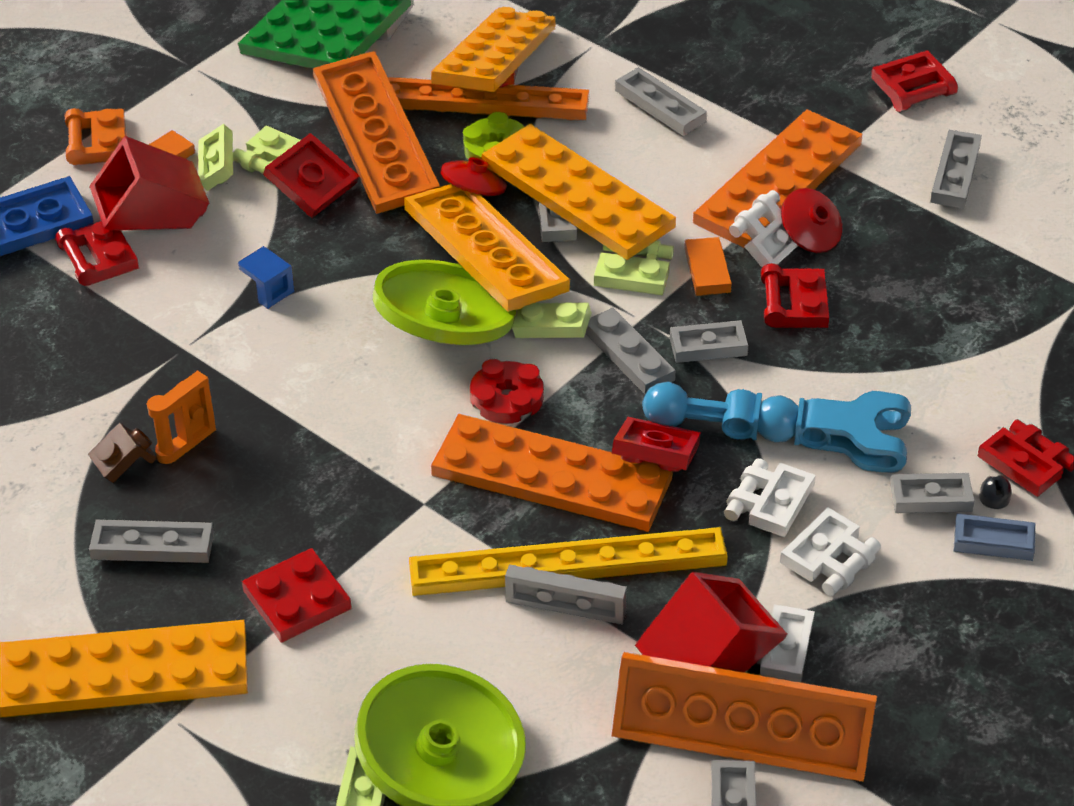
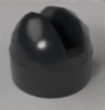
[979,475,1012,509]

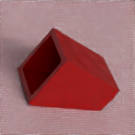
[89,136,210,231]
[635,572,788,673]

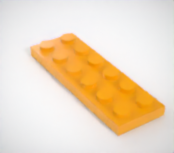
[431,7,556,92]
[482,124,676,260]
[404,184,570,312]
[0,620,248,717]

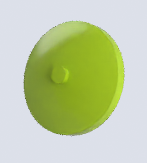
[372,260,516,345]
[354,664,525,806]

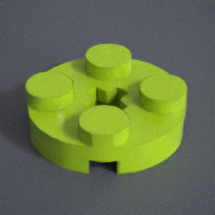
[463,112,524,160]

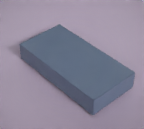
[953,513,1036,561]

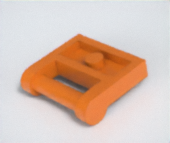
[65,108,126,165]
[147,370,216,464]

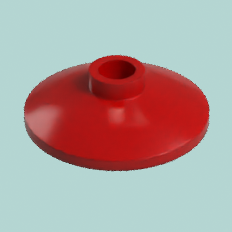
[441,157,507,196]
[781,188,843,253]

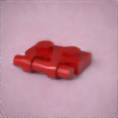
[977,419,1074,497]

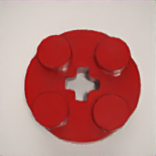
[470,359,544,424]

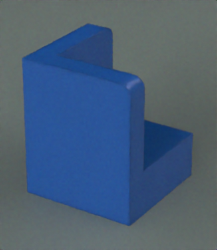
[238,246,294,309]

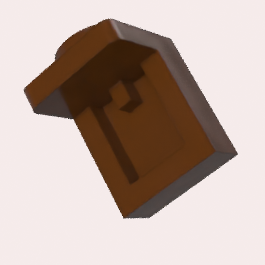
[88,422,157,483]

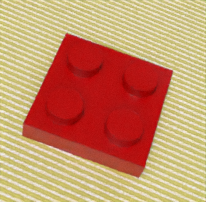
[263,133,360,218]
[611,417,701,472]
[242,548,352,643]

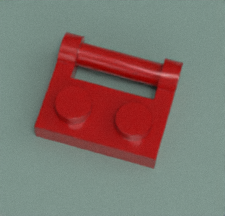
[871,50,958,112]
[55,221,139,286]
[761,263,829,328]

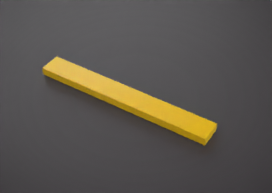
[409,527,728,596]

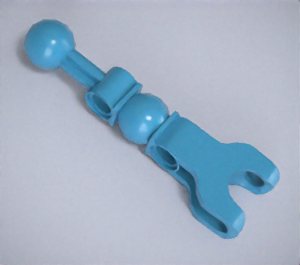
[642,381,912,473]

